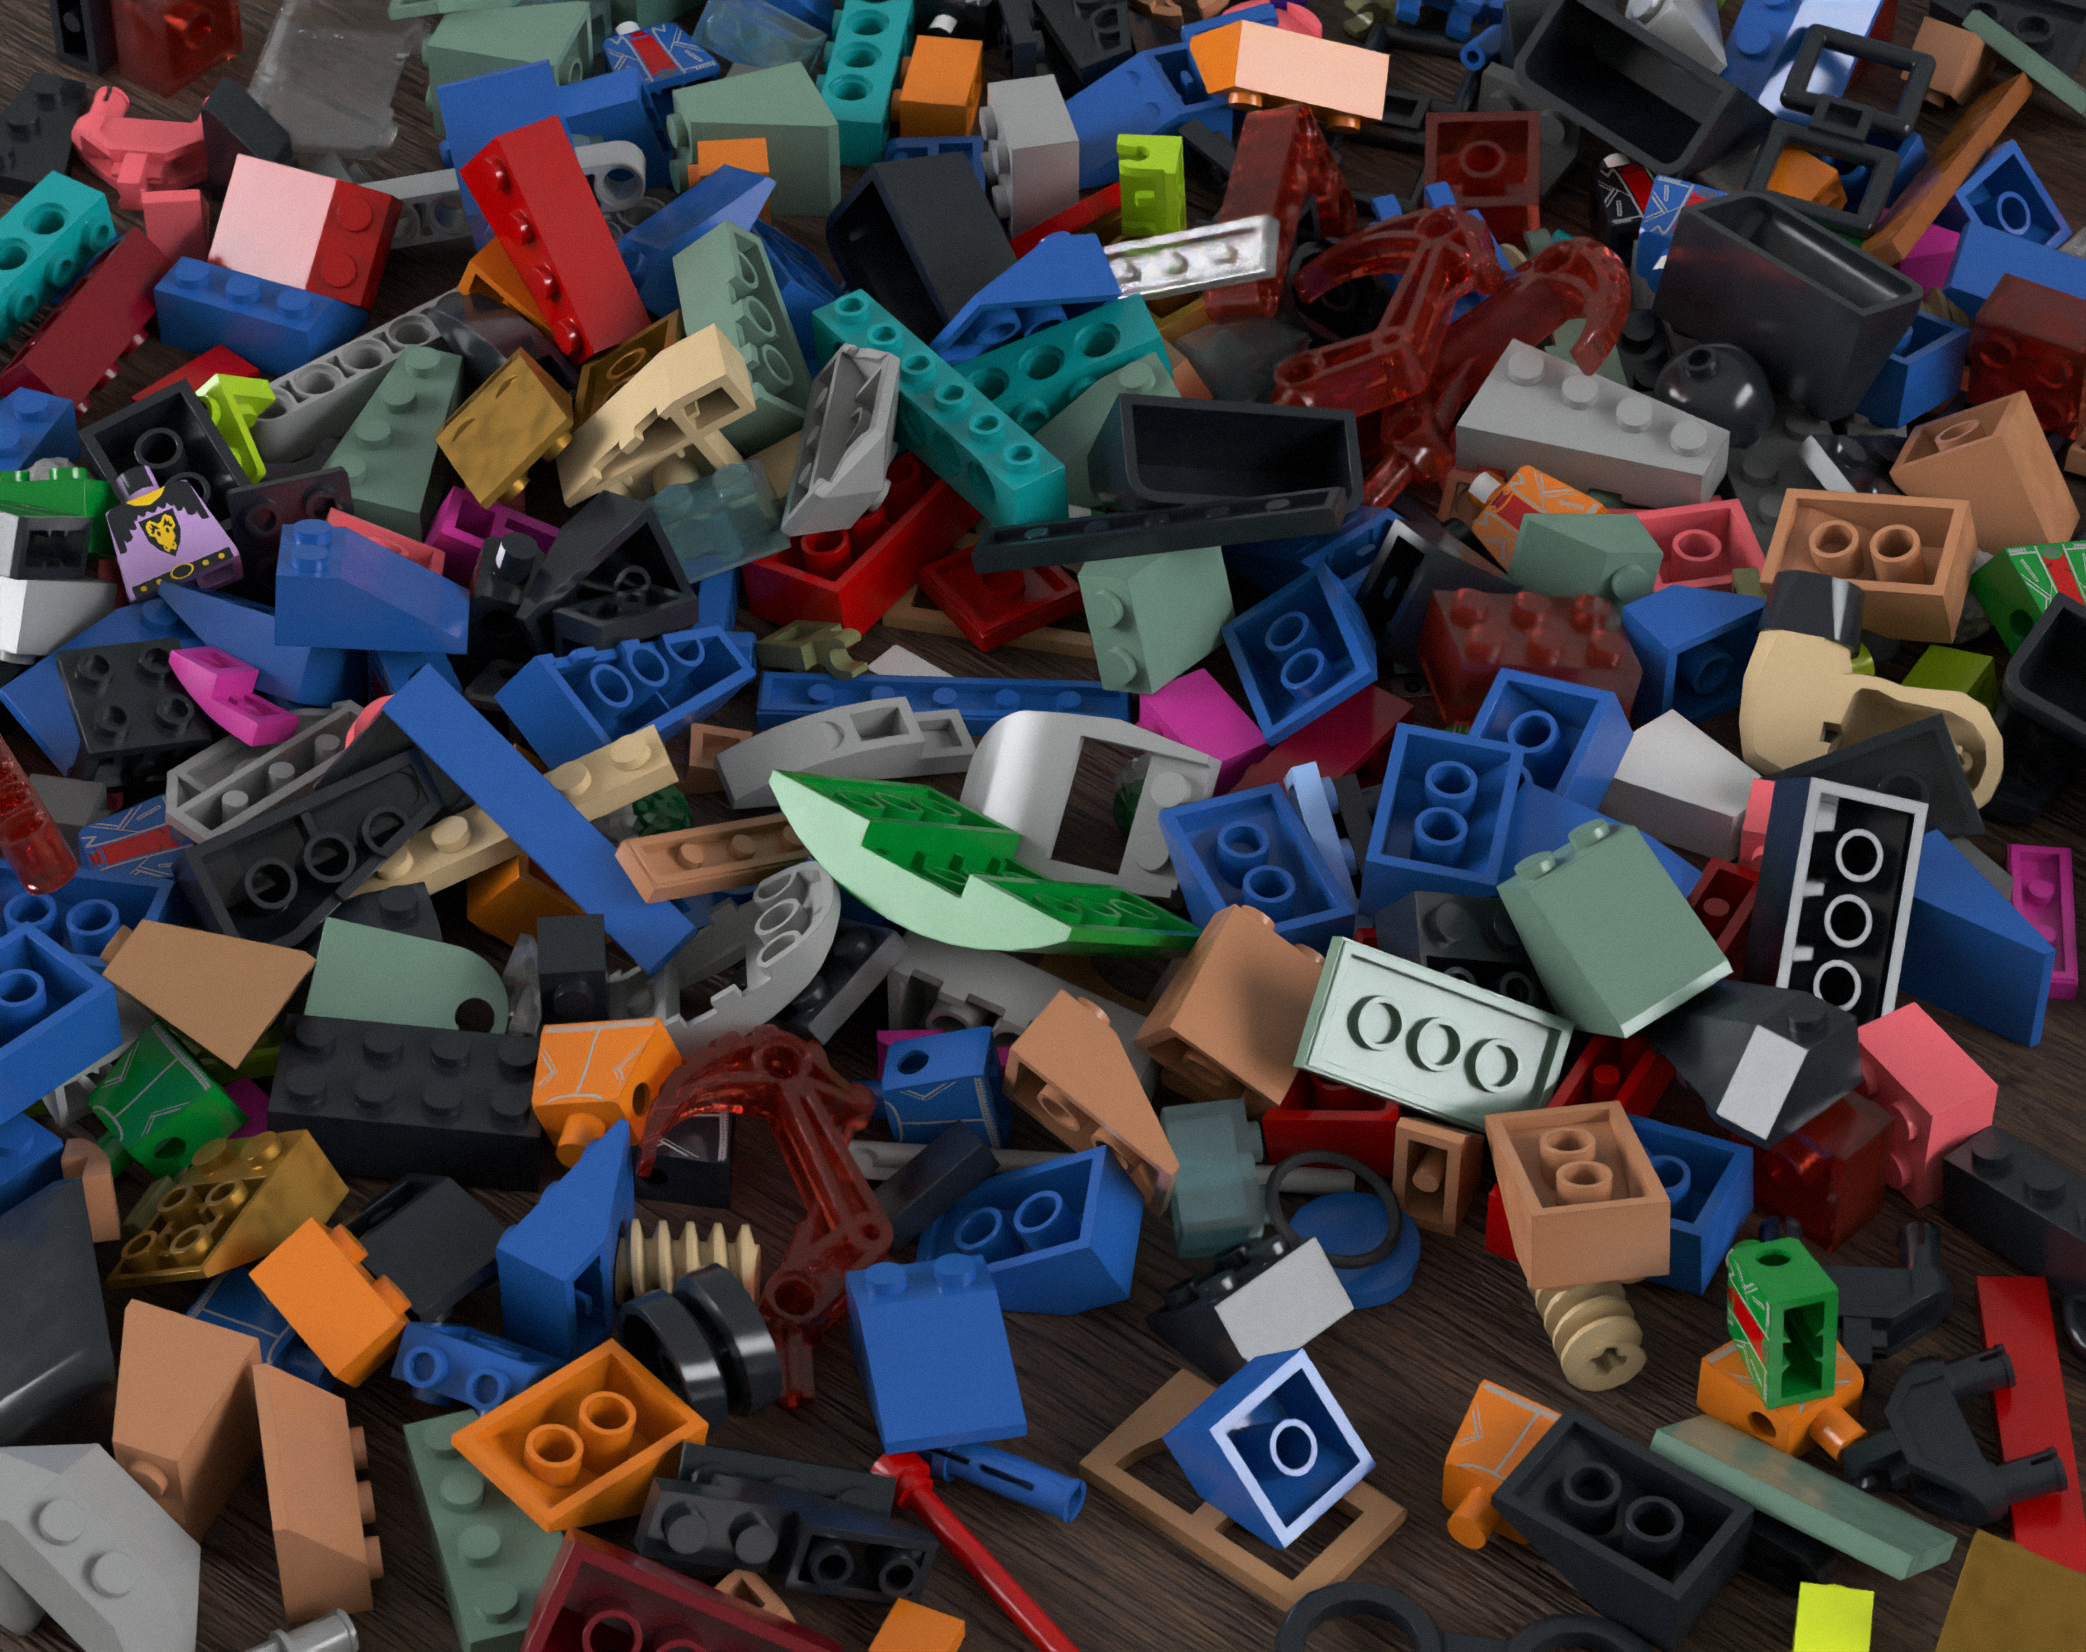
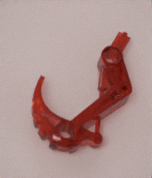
[1270,205,1505,417]
[1361,236,1631,508]
[636,1024,894,1410]

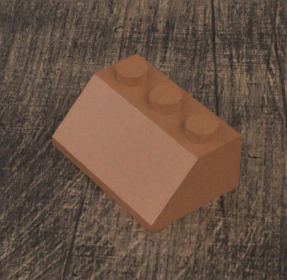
[252,1363,384,1623]

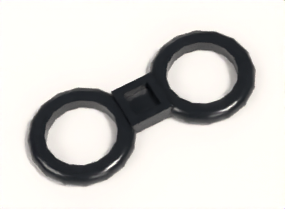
[1274,1581,1653,1652]

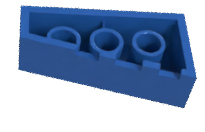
[493,625,757,771]

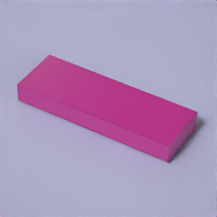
[2004,844,2078,1000]

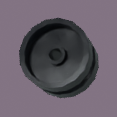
[617,1263,782,1437]

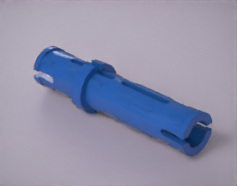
[879,1436,1087,1523]

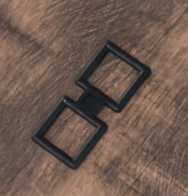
[1309,22,1491,217]
[1742,24,1936,240]

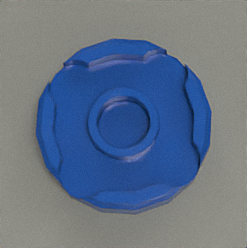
[1288,1191,1421,1309]

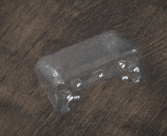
[246,0,432,160]

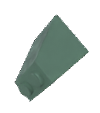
[422,1,595,137]
[666,61,841,217]
[1078,512,1236,695]
[1496,818,1733,1039]

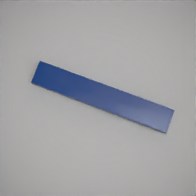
[381,663,699,978]
[756,672,1132,736]

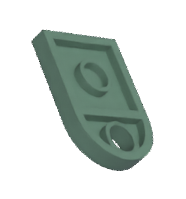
[304,917,509,1034]

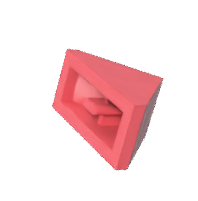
[142,189,210,265]

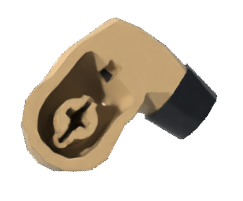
[1739,570,2003,810]

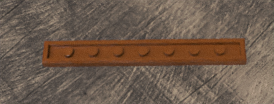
[1859,72,2034,266]

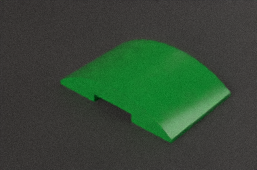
[768,769,1204,960]

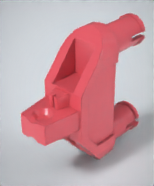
[71,86,209,211]

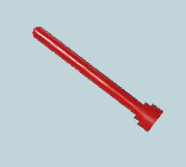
[870,1451,1081,1652]

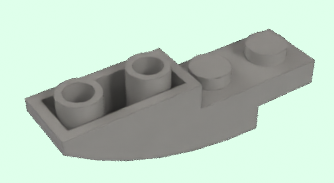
[714,696,976,810]

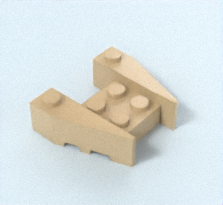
[555,323,802,556]

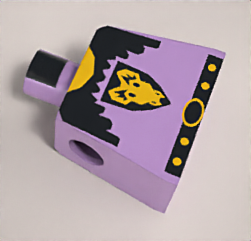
[106,466,244,605]

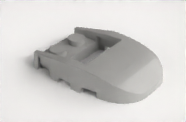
[960,710,1222,909]
[610,861,841,1063]

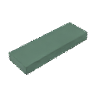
[1961,9,2086,121]

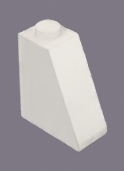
[1597,709,1762,862]

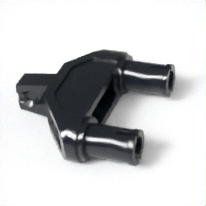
[1758,1215,1953,1391]
[1841,1343,2068,1526]

